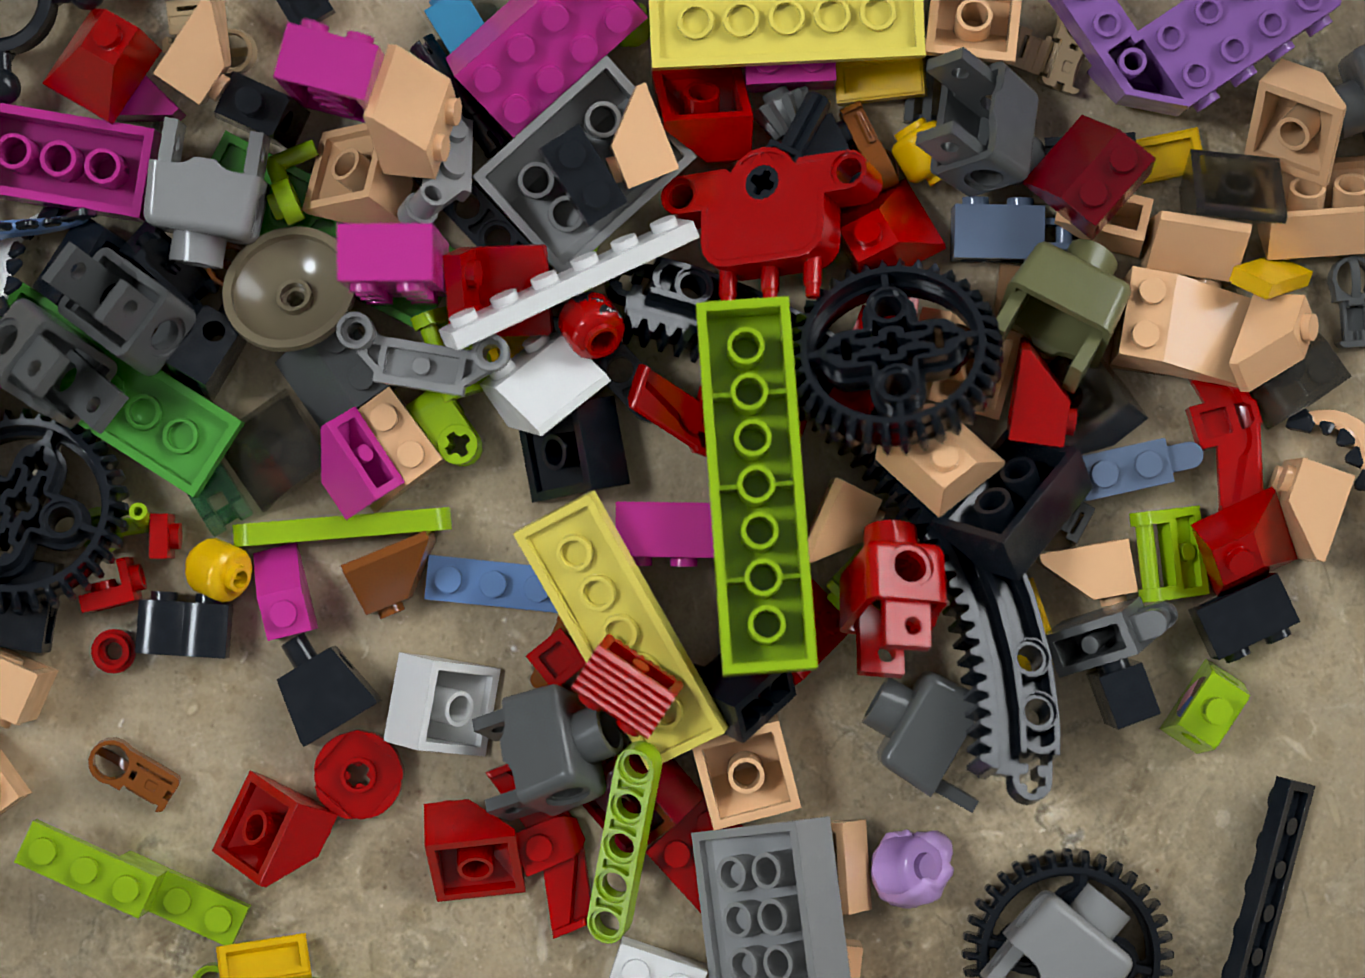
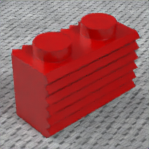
[571,634,684,740]

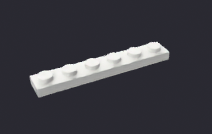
[438,215,700,350]

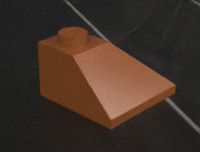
[340,531,437,619]

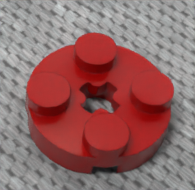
[314,729,405,820]

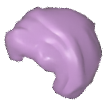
[871,829,954,909]

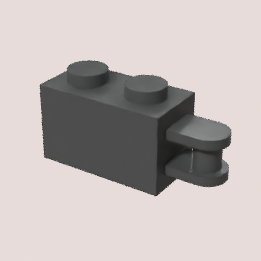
[1046,596,1178,678]

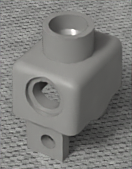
[144,117,271,270]
[980,883,1133,978]

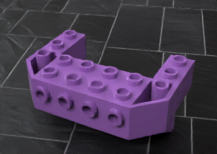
[1048,0,1341,116]

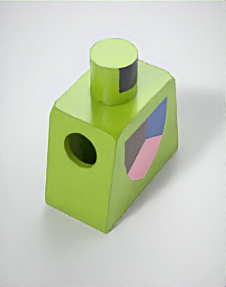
[1159,658,1250,754]

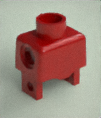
[839,520,947,679]

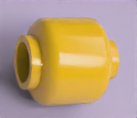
[892,117,942,187]
[185,538,252,602]

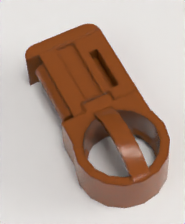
[838,100,900,194]
[88,737,181,812]

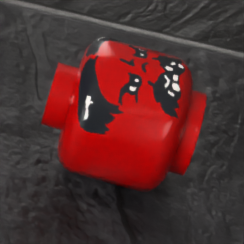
[558,291,625,359]

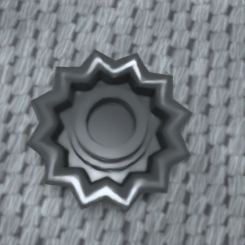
[752,85,809,141]

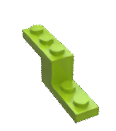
[14,819,251,945]

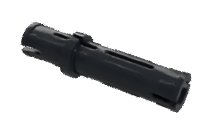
[410,34,510,158]

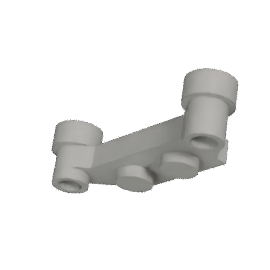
[397,114,473,223]
[336,312,511,397]

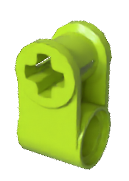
[406,391,483,467]

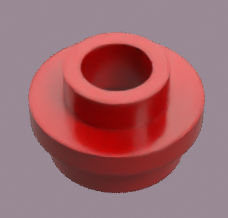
[91,629,137,674]

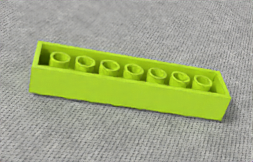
[696,296,818,677]

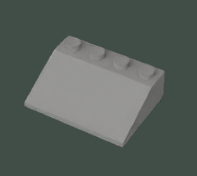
[472,55,697,273]
[691,816,851,978]

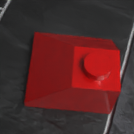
[42,9,162,125]
[652,67,753,163]
[840,178,946,274]
[1007,337,1077,448]
[1191,486,1298,597]
[212,770,337,888]
[424,799,526,902]

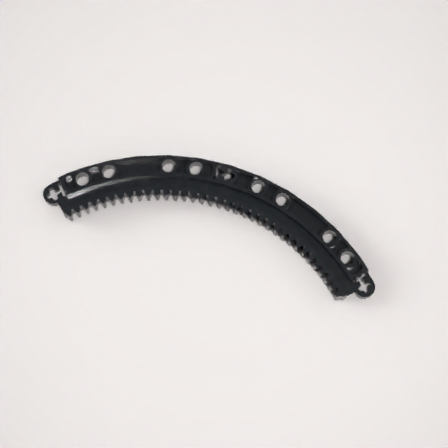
[604,257,1060,805]

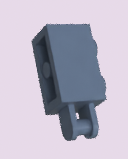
[950,196,1073,263]
[1082,438,1204,502]

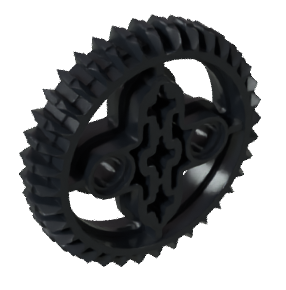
[791,257,1004,456]
[0,407,130,616]
[961,848,1174,978]

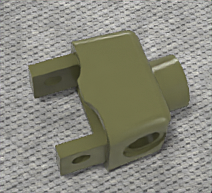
[996,239,1131,394]

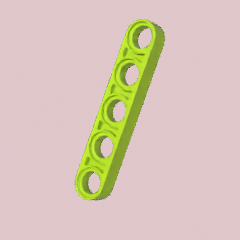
[232,507,452,547]
[587,740,662,944]

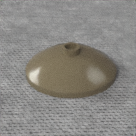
[222,226,356,352]

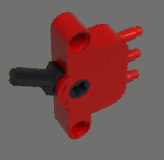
[661,91,883,301]

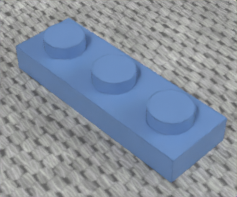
[424,555,558,613]

